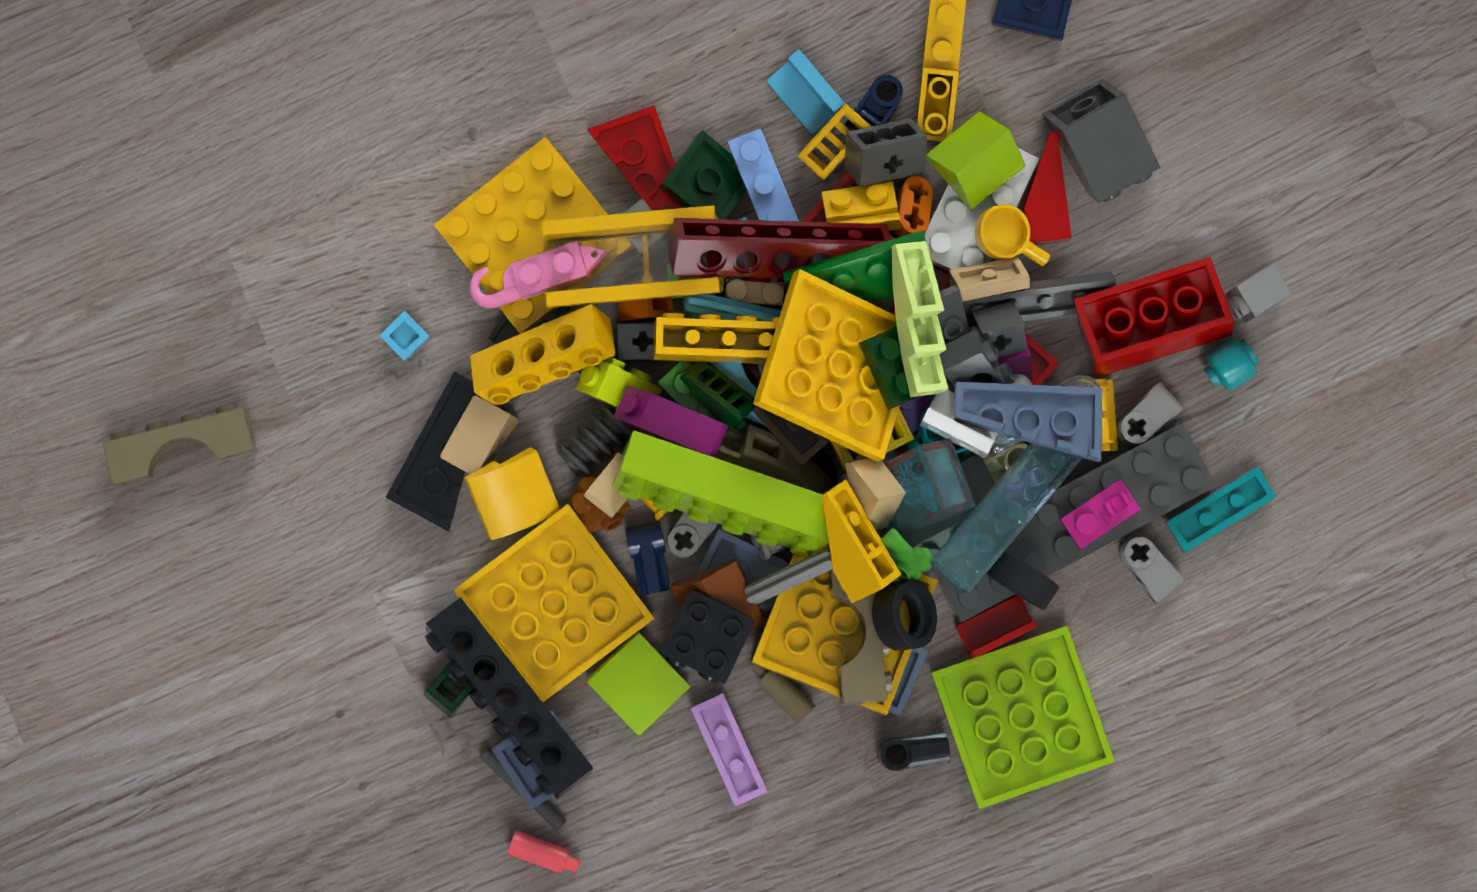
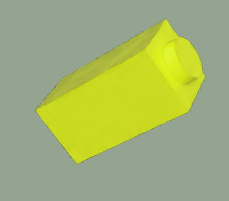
[576,357,662,409]

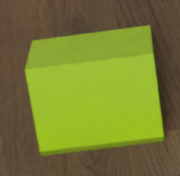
[925,111,1026,211]

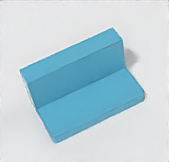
[767,49,845,134]

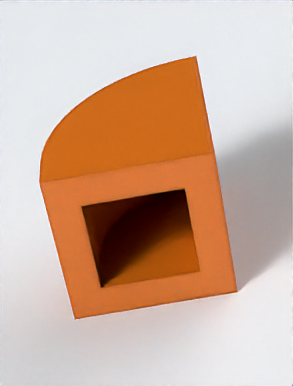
[617,281,674,322]

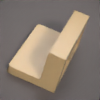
[949,256,1030,301]
[440,396,519,474]

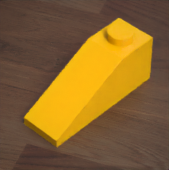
[822,480,902,603]

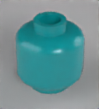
[1203,337,1260,391]

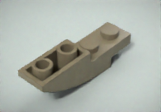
[714,424,834,494]

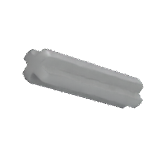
[744,548,833,604]

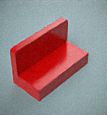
[955,595,1037,659]

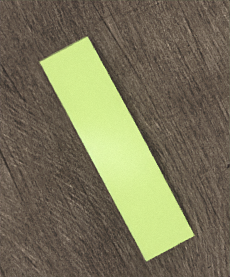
[892,241,948,397]

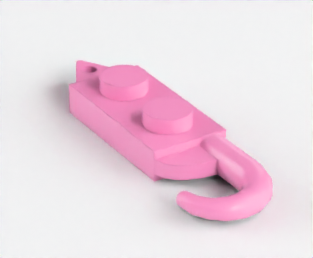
[469,241,607,309]

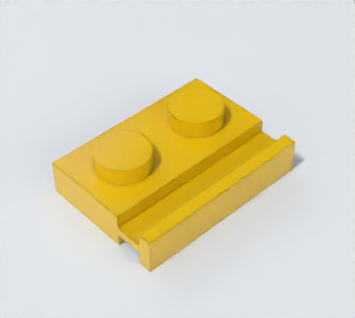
[822,181,901,231]

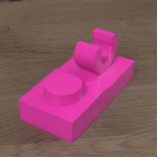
[1059,479,1141,550]

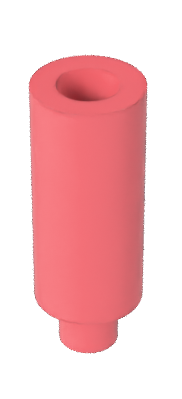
[507,830,581,874]

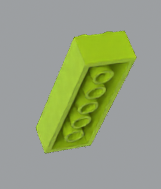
[612,430,829,558]

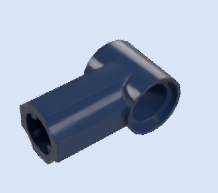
[625,521,670,596]

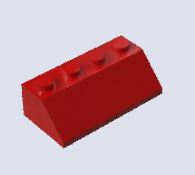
[1073,257,1234,378]

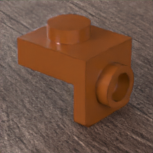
[569,475,631,533]

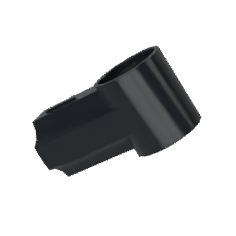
[877,732,951,771]

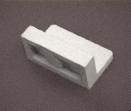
[920,390,998,458]

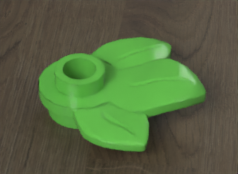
[879,528,933,580]

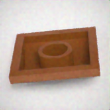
[671,559,766,631]

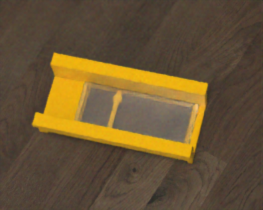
[542,205,724,308]

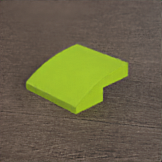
[586,631,691,736]

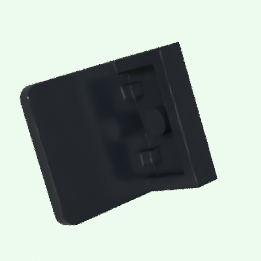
[660,590,754,684]

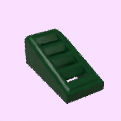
[679,362,758,432]
[424,639,492,718]

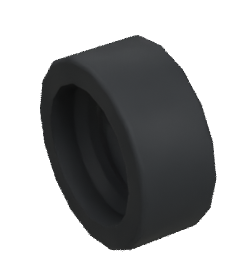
[987,550,1059,611]
[872,580,937,651]

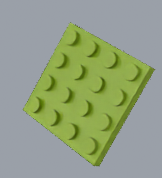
[931,626,1115,809]

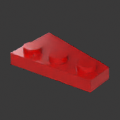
[587,105,684,211]

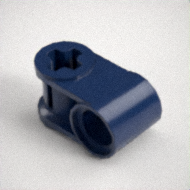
[844,75,903,130]

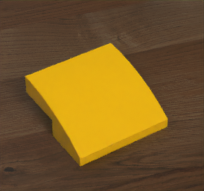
[464,447,560,540]

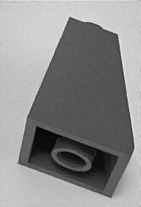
[1042,79,1161,203]

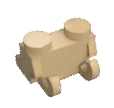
[725,277,784,310]

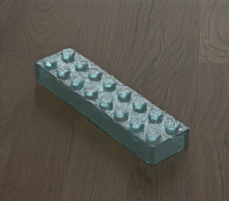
[929,443,1082,594]

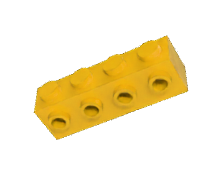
[653,313,779,364]

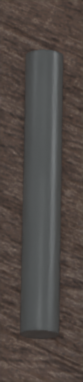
[479,747,566,831]

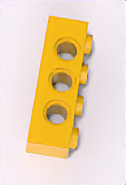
[470,304,615,405]

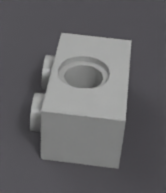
[1227,264,1292,323]

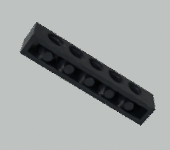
[424,597,593,800]

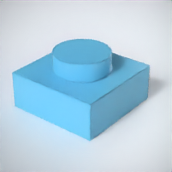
[379,311,430,362]

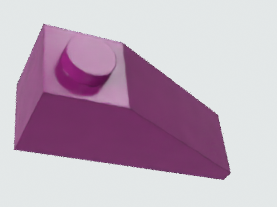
[613,385,728,457]

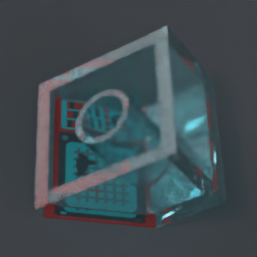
[884,438,976,536]

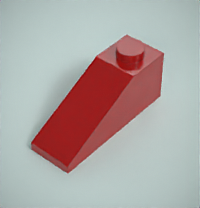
[1022,131,1072,246]

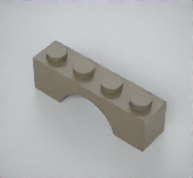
[102,403,257,486]
[828,569,892,706]

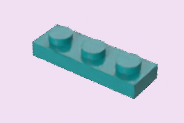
[1165,467,1276,553]

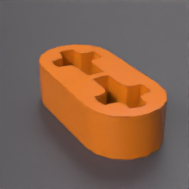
[894,176,933,238]

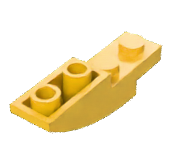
[916,0,966,142]

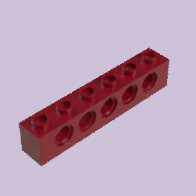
[668,218,892,279]

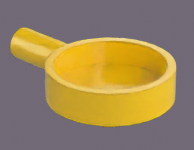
[975,204,1050,267]

